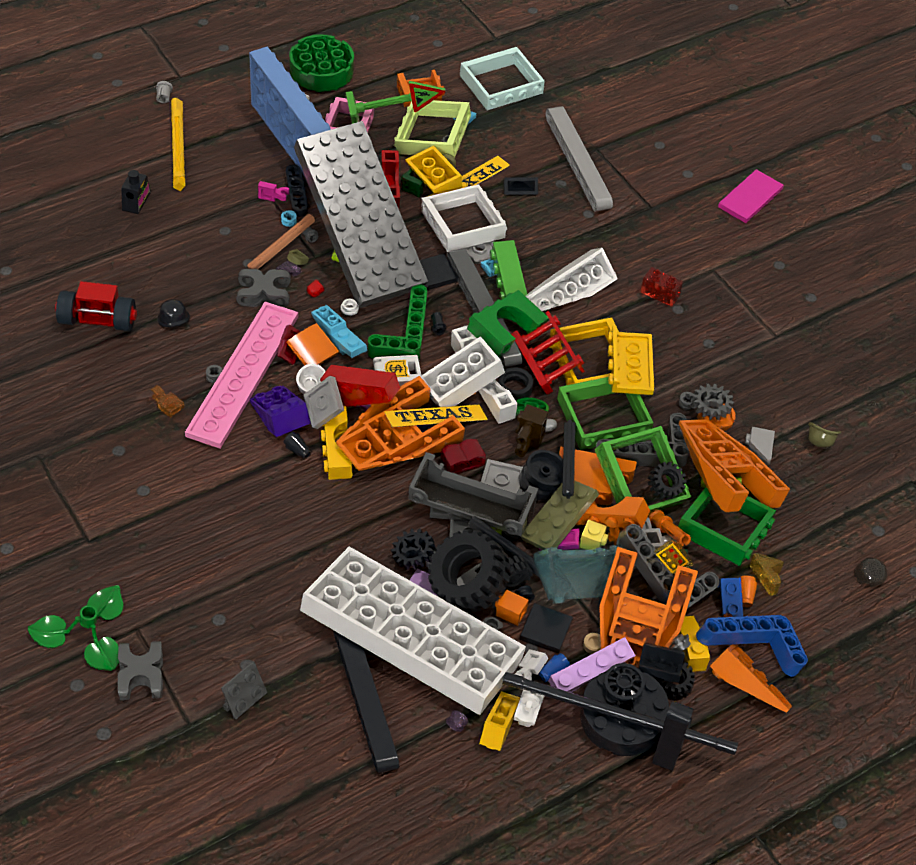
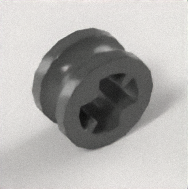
[206,365,222,384]
[678,392,694,410]

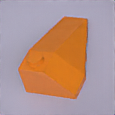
[710,644,792,713]

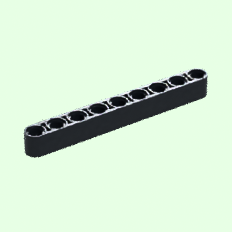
[332,629,399,774]

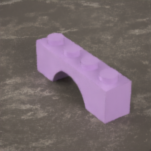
[548,637,635,693]

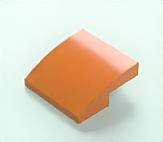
[286,323,339,366]

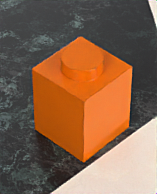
[495,590,529,626]

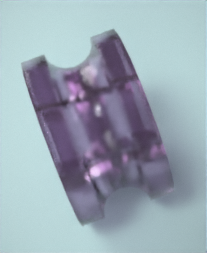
[446,710,468,732]

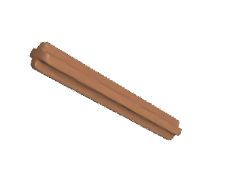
[247,214,315,269]

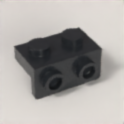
[638,642,685,683]

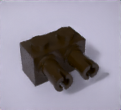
[515,404,548,457]

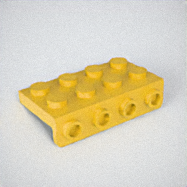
[607,326,654,395]

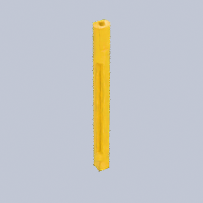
[171,98,185,191]

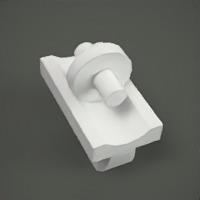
[513,689,544,727]

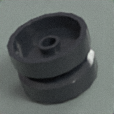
[519,450,563,500]

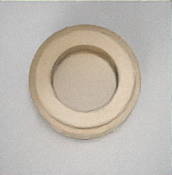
[583,633,601,654]

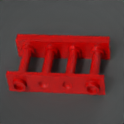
[511,311,585,395]

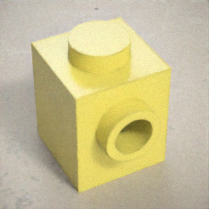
[579,520,609,554]

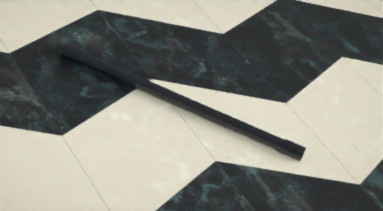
[502,672,738,755]

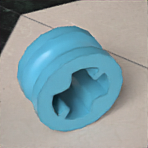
[281,210,297,227]

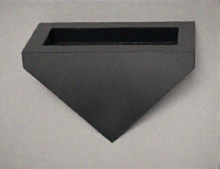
[504,177,538,195]

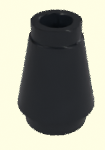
[283,432,312,460]

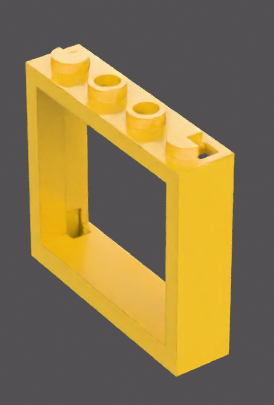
[549,318,619,385]

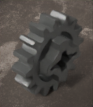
[692,384,734,420]

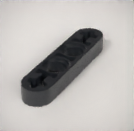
[286,165,308,217]

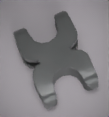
[236,269,291,307]
[118,641,163,700]

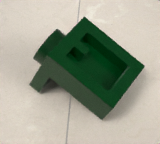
[401,168,423,197]

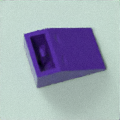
[250,386,311,437]

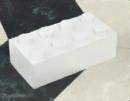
[420,336,505,407]

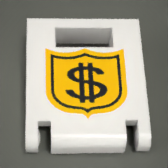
[373,355,421,386]

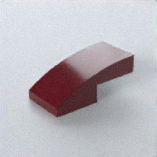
[277,325,301,365]

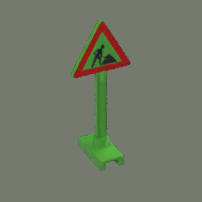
[346,81,446,124]

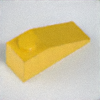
[678,616,710,672]
[479,691,520,751]

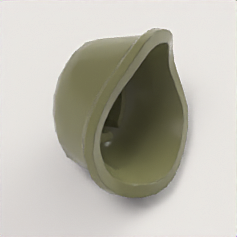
[808,422,841,448]

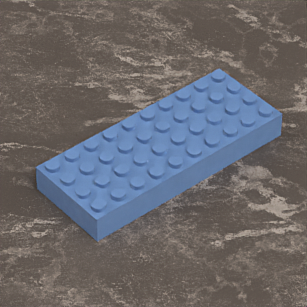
[249,46,331,178]

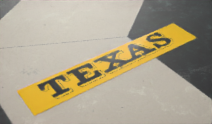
[426,156,510,197]
[384,405,488,427]

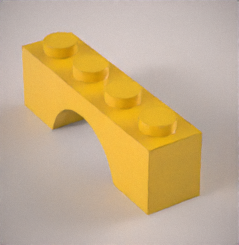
[321,406,352,480]

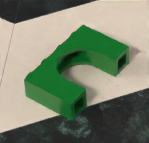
[467,290,549,357]

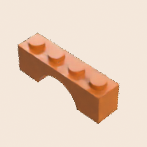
[575,496,650,529]

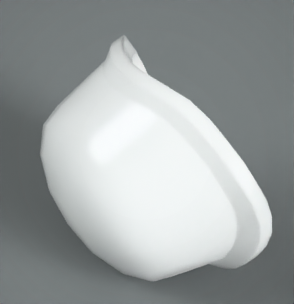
[296,364,326,394]

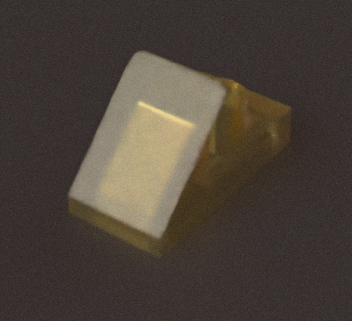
[749,553,784,596]

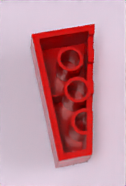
[320,365,400,407]

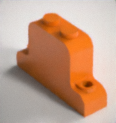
[559,447,637,505]

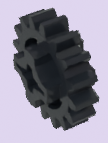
[391,528,436,570]

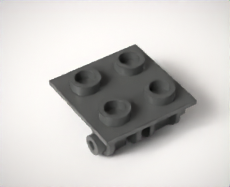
[221,661,267,720]

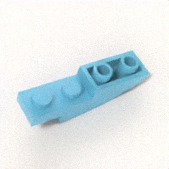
[311,305,367,358]

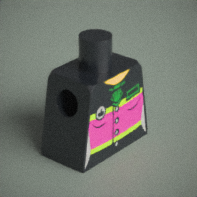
[121,170,151,214]

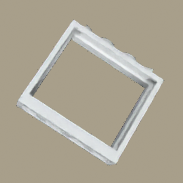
[422,184,507,252]

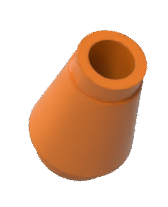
[740,576,757,607]

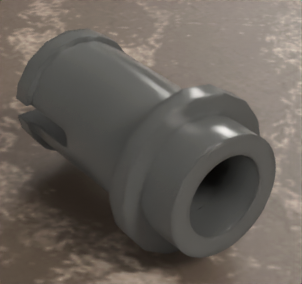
[302,226,318,243]

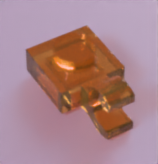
[151,385,184,418]

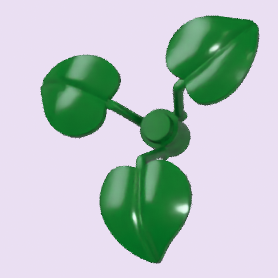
[28,585,123,671]

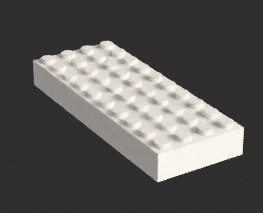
[300,547,526,715]

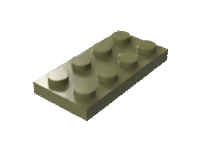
[520,480,599,554]

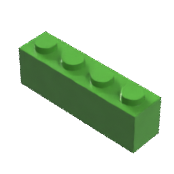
[490,240,527,300]

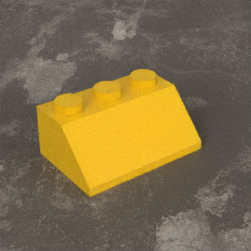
[405,146,462,194]

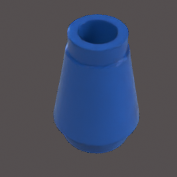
[539,653,570,682]

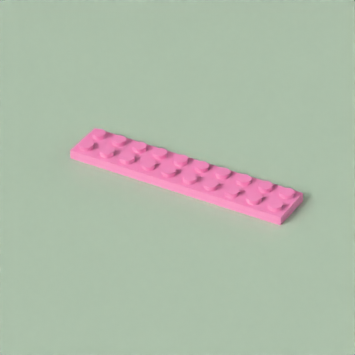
[185,302,298,449]

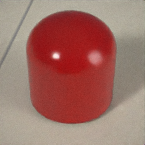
[307,279,325,297]

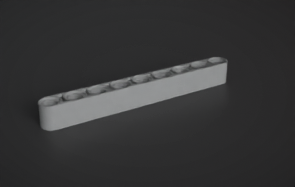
[546,106,613,212]

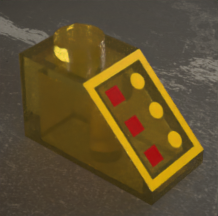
[654,540,694,574]

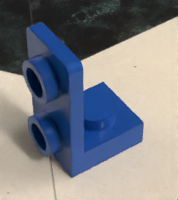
[718,578,743,617]

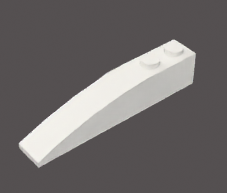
[526,248,618,311]

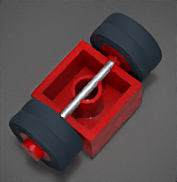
[55,281,137,331]

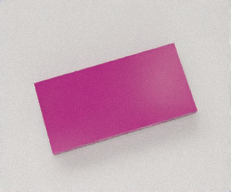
[718,169,784,223]

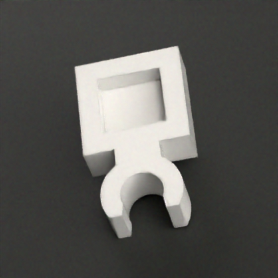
[515,649,548,680]

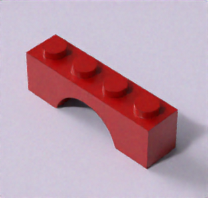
[381,150,400,209]

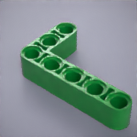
[367,285,427,360]

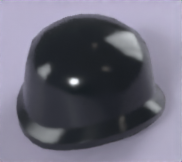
[158,299,190,327]

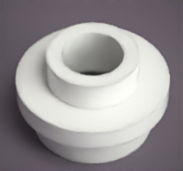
[341,299,359,316]

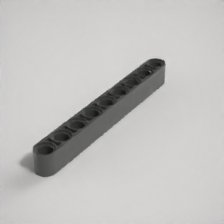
[447,248,522,369]

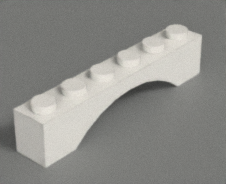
[451,325,517,424]

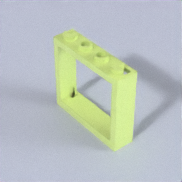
[394,100,471,158]

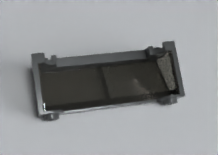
[408,452,538,536]

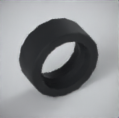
[498,367,533,401]

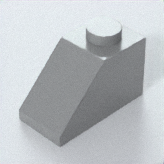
[745,427,775,467]

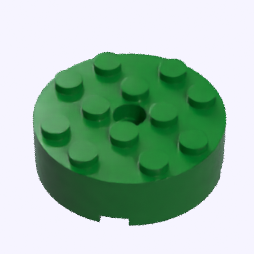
[289,34,354,92]

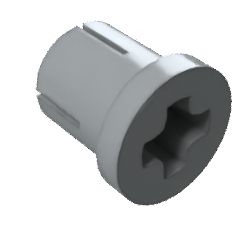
[156,81,173,103]

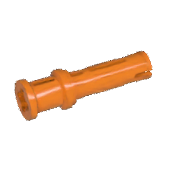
[648,509,691,546]

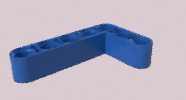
[696,615,808,677]

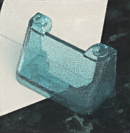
[533,545,621,604]

